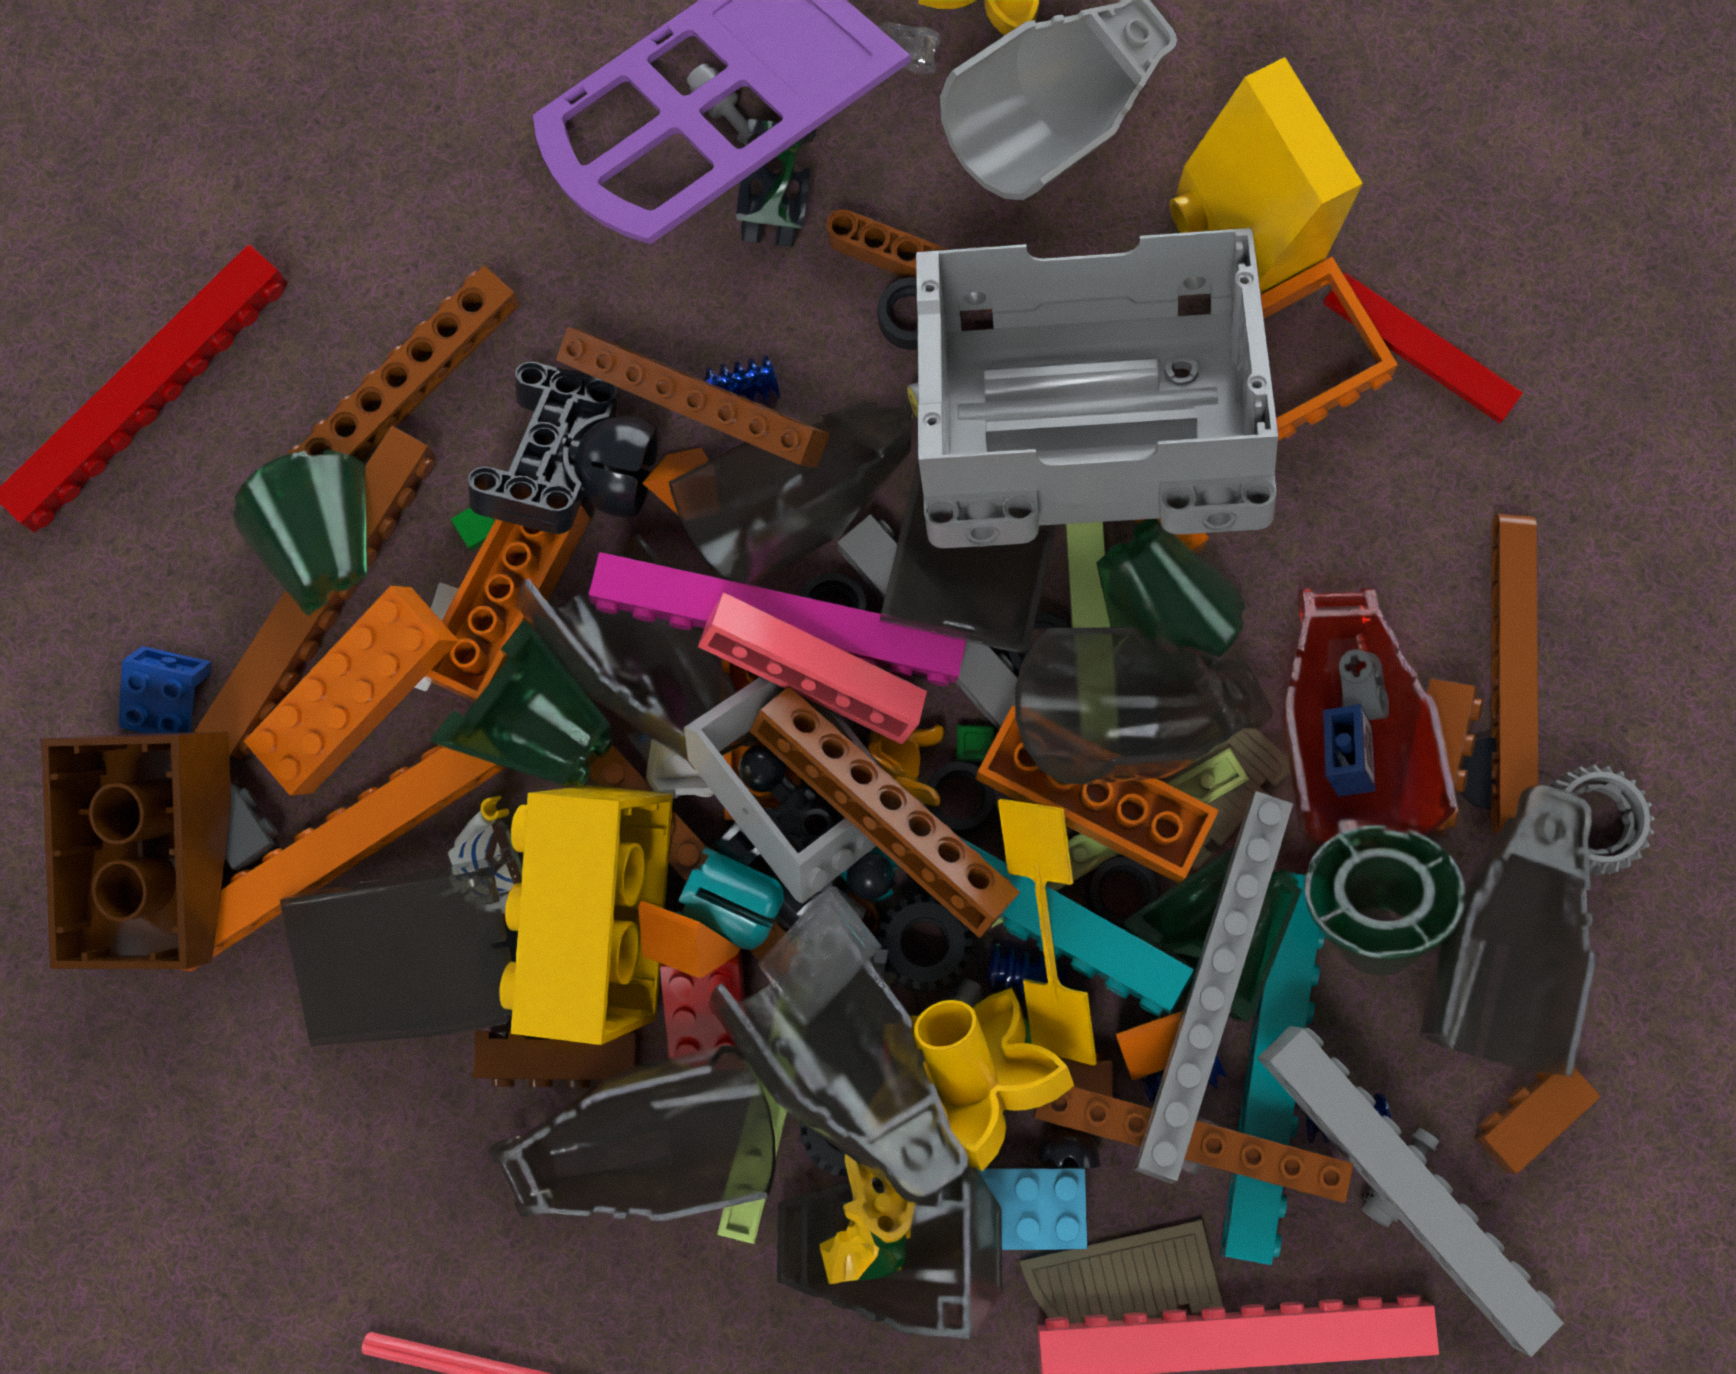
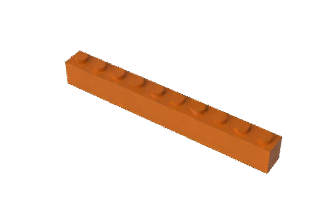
[178,725,507,972]

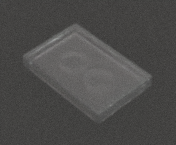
[757,887,882,1024]

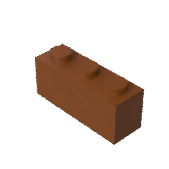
[1474,1060,1601,1174]

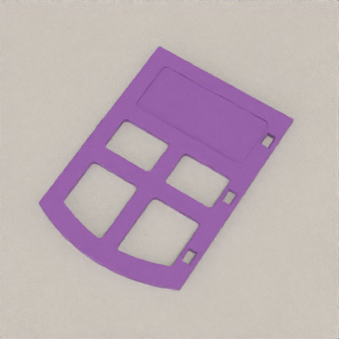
[533,0,912,244]

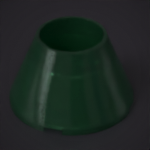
[1304,825,1465,976]

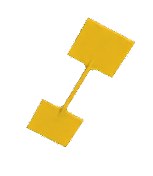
[998,799,1097,1066]

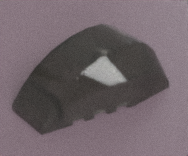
[777,1165,1002,1339]

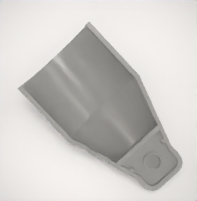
[940,0,1177,200]

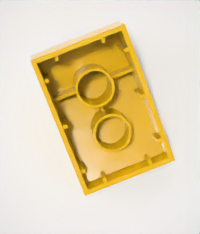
[1169,57,1363,295]

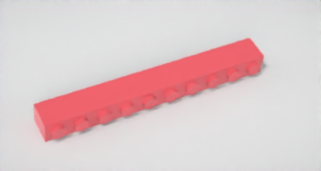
[1037,1294,1439,1374]

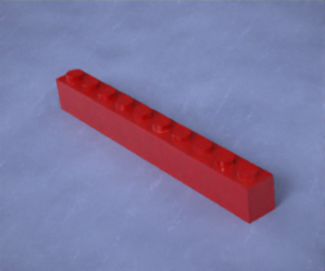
[0,244,288,533]

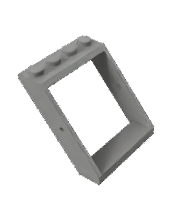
[684,677,881,904]

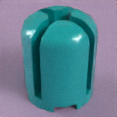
[676,847,784,950]

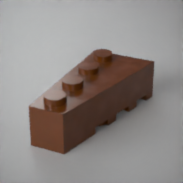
[473,1030,640,1088]

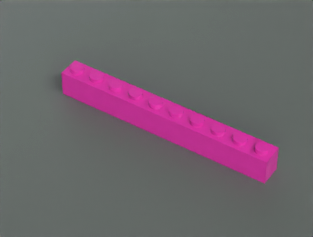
[589,552,968,686]

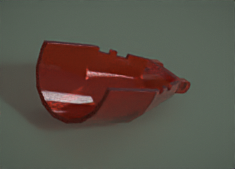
[1282,588,1458,850]

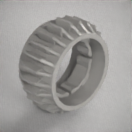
[1538,764,1655,876]

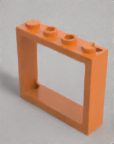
[1261,256,1398,441]

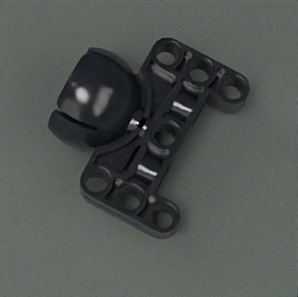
[468,362,659,534]

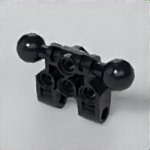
[710,744,895,928]

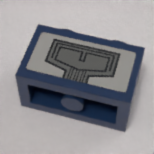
[1323,704,1376,797]

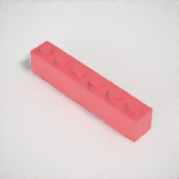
[698,592,927,744]

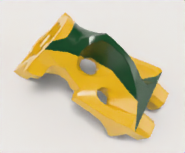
[820,1148,922,1284]

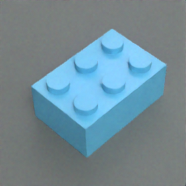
[966,1167,1087,1250]

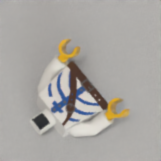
[435,796,523,914]

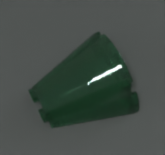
[233,450,367,616]
[1096,518,1246,685]
[430,620,614,788]
[1124,847,1302,1023]

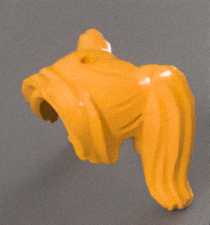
[868,725,945,807]

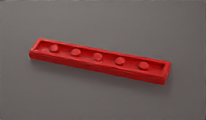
[1323,273,1523,424]

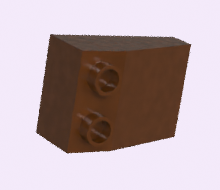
[41,731,231,969]

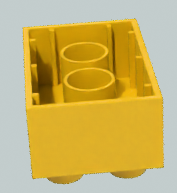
[499,785,673,1045]

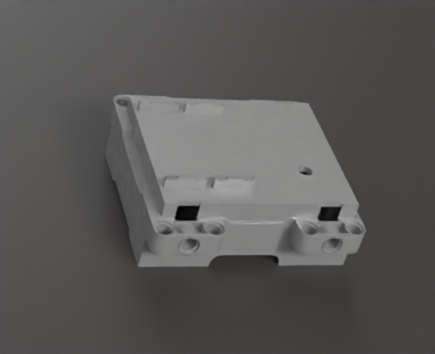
[916,228,1278,548]

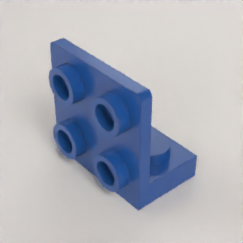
[118,646,211,734]

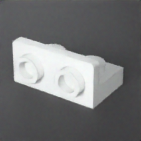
[645,738,724,799]

